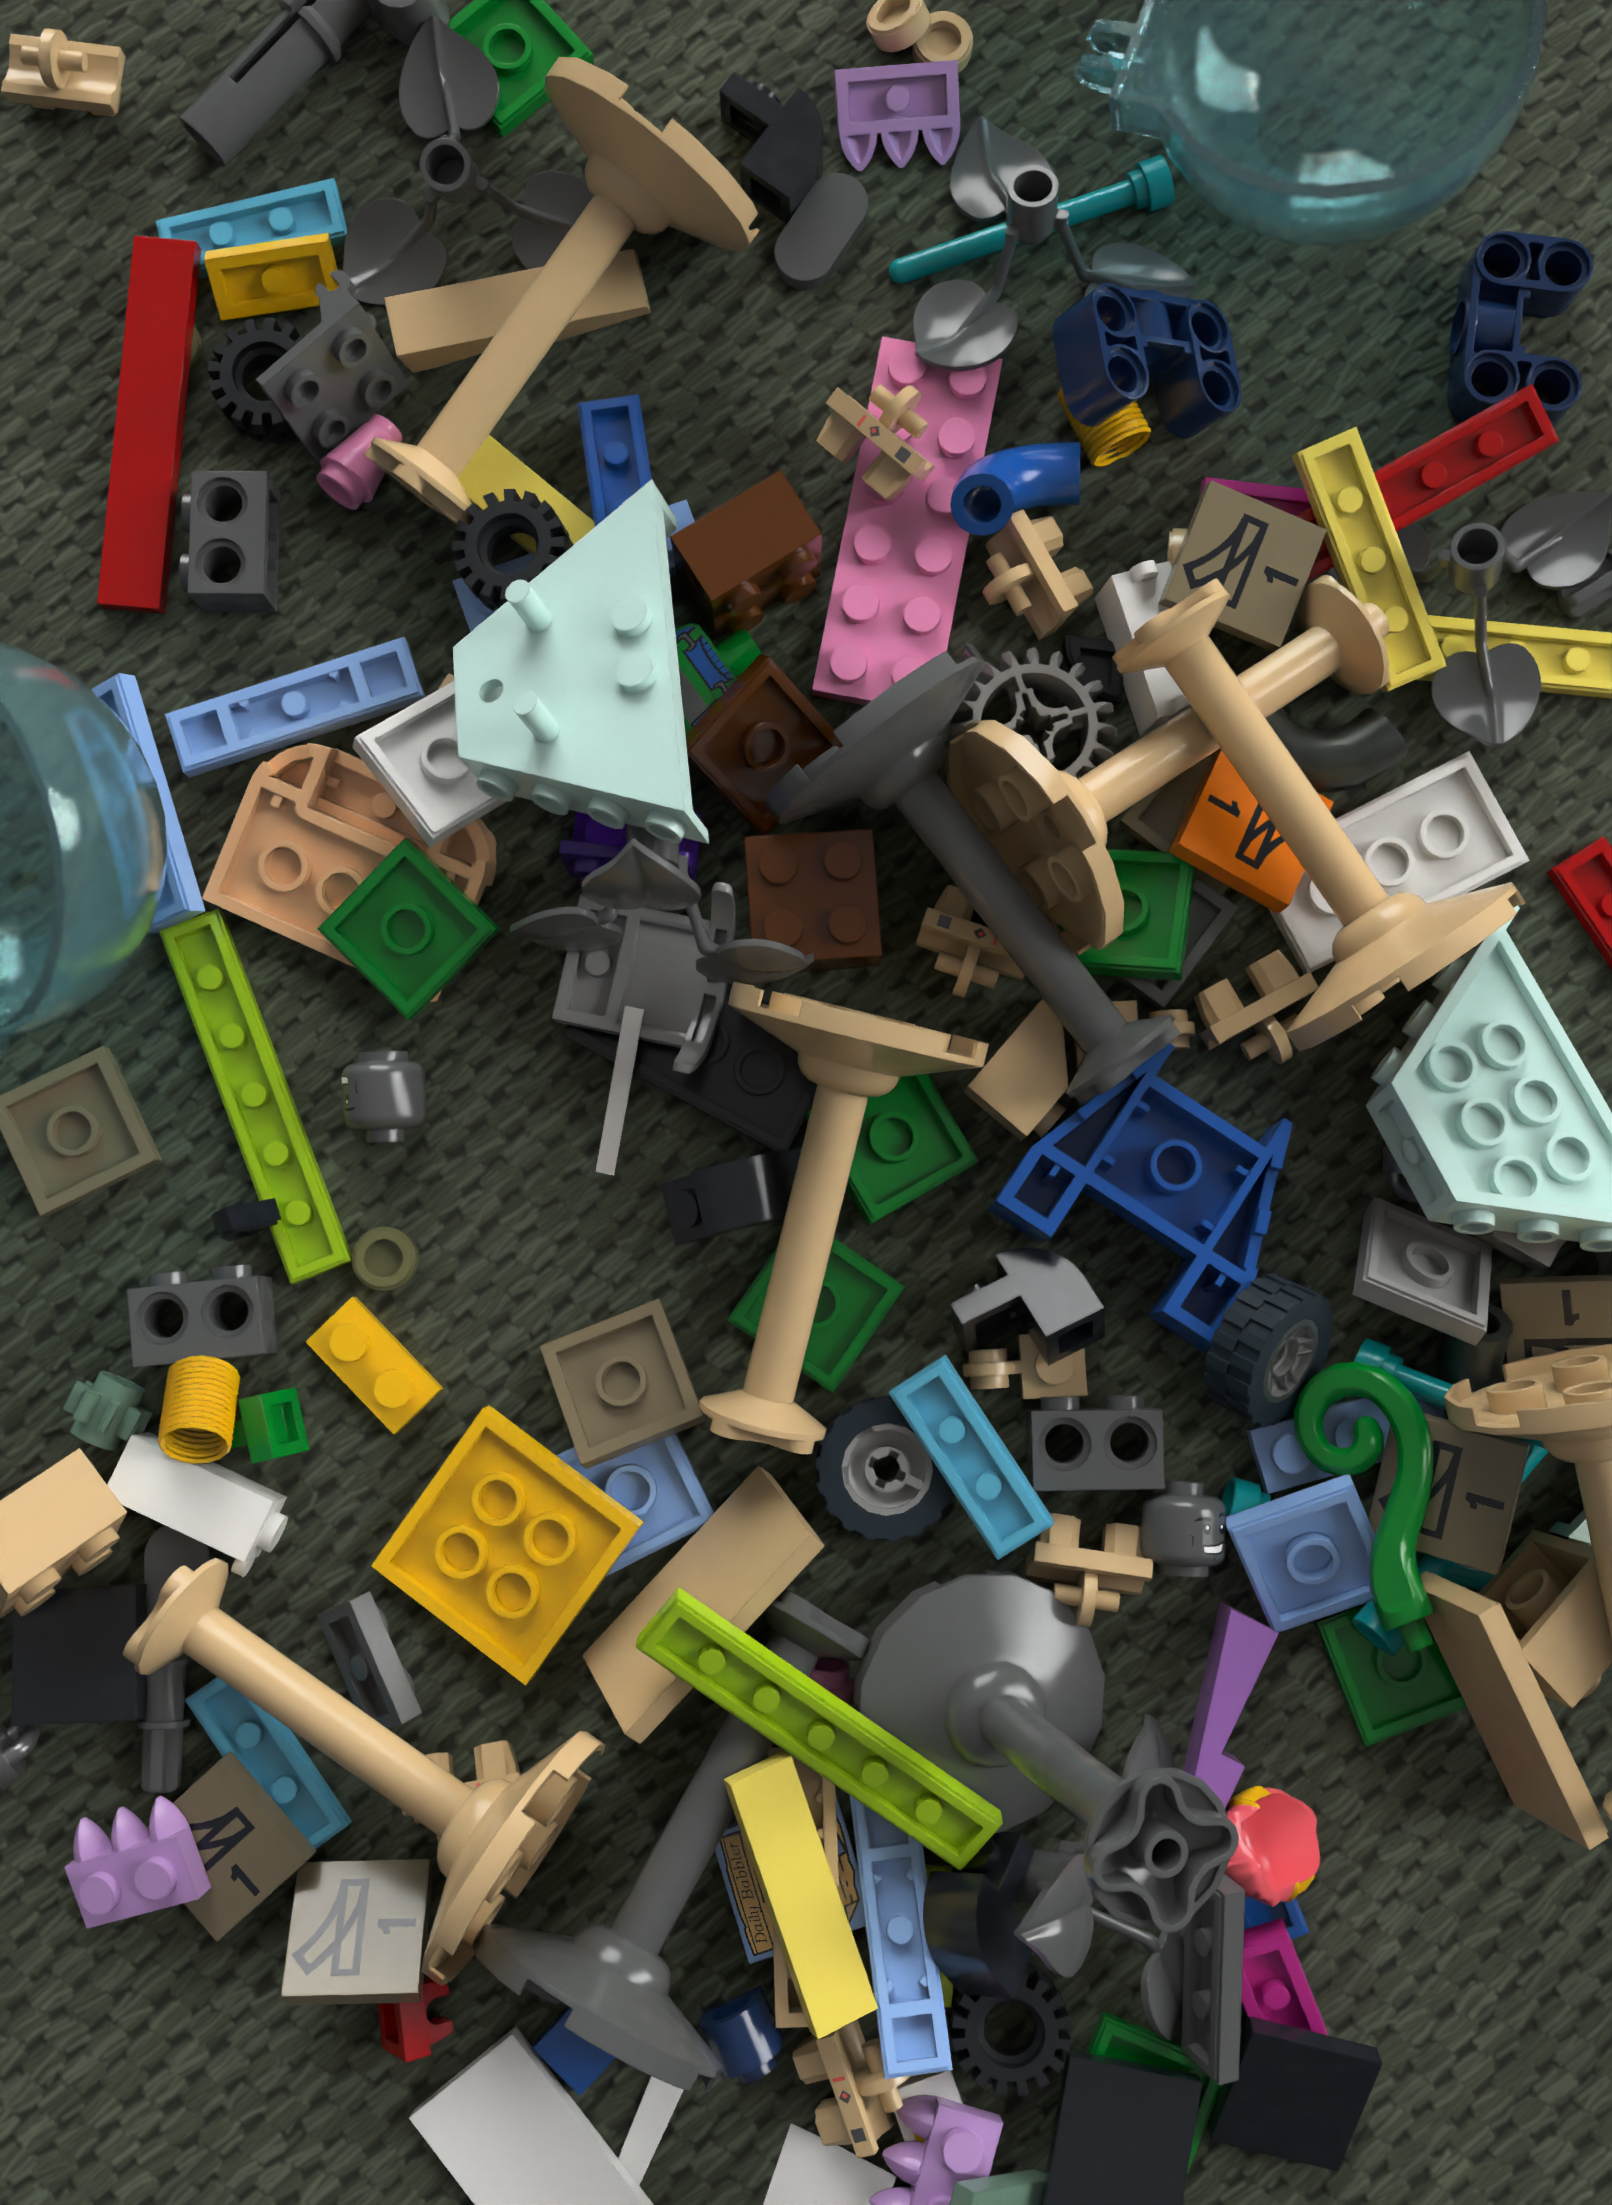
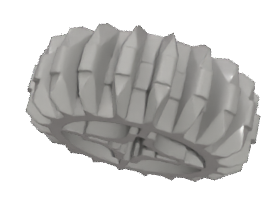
[946,647,1117,779]

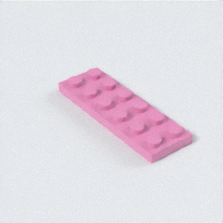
[812,336,1003,705]

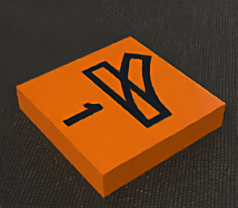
[1169,748,1334,914]

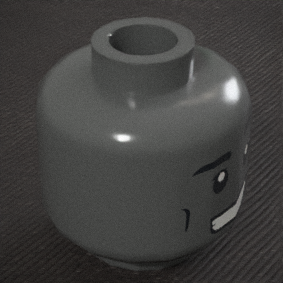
[341,1051,426,1143]
[1140,1481,1226,1577]

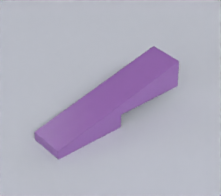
[1183,1602,1279,1808]

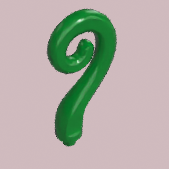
[1294,1362,1435,1653]

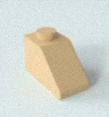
[964,999,1069,1141]

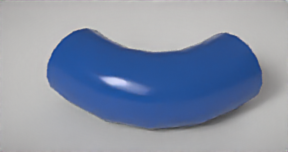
[950,441,1081,536]

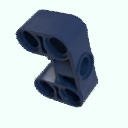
[1447,231,1593,428]
[1052,283,1242,439]

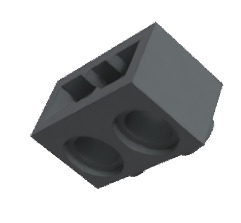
[179,471,281,612]
[127,1265,278,1368]
[1025,1395,1165,1491]

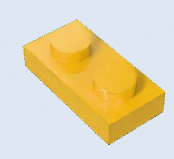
[204,233,338,321]
[306,1297,444,1434]

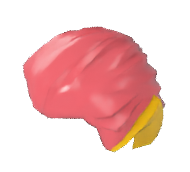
[1224,1786,1321,1908]

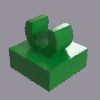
[231,1387,310,1464]

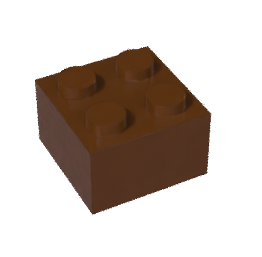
[670,470,822,639]
[745,828,882,972]

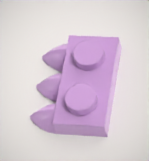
[834,60,960,171]
[65,1796,211,1928]
[869,2095,1003,2205]

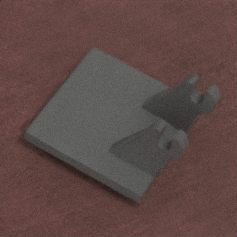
[256,270,409,464]

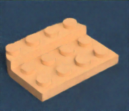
[202,743,497,1002]

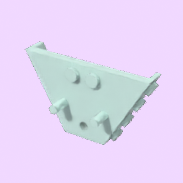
[453,479,709,844]
[1366,906,1612,1252]

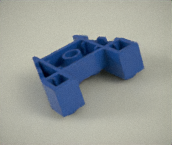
[987,1043,1293,1351]

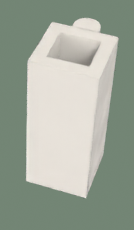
[1094,560,1191,737]
[107,1432,288,1577]

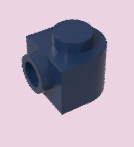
[700,1985,783,2083]

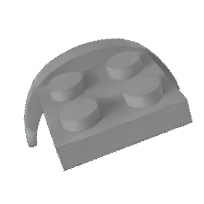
[552,882,736,1074]

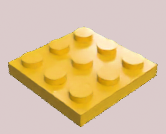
[371,1405,644,1686]

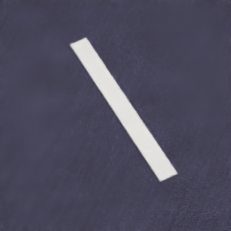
[596,1005,644,1176]

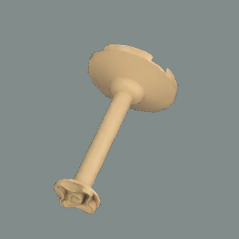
[364,57,759,525]
[945,575,1390,955]
[1112,578,1526,1051]
[698,982,989,1455]
[1444,1344,1612,1821]
[123,1558,606,1986]

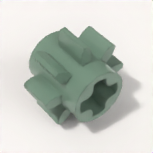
[63,1371,153,1451]

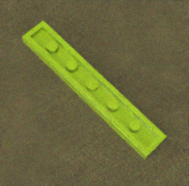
[159,909,352,1284]
[636,1587,1003,1871]

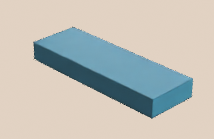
[156,178,348,279]
[888,1355,1054,1560]
[185,1677,352,1849]

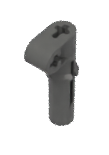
[179,0,450,167]

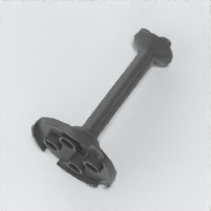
[765,643,1181,1105]
[853,1570,1239,1933]
[473,1590,871,2092]

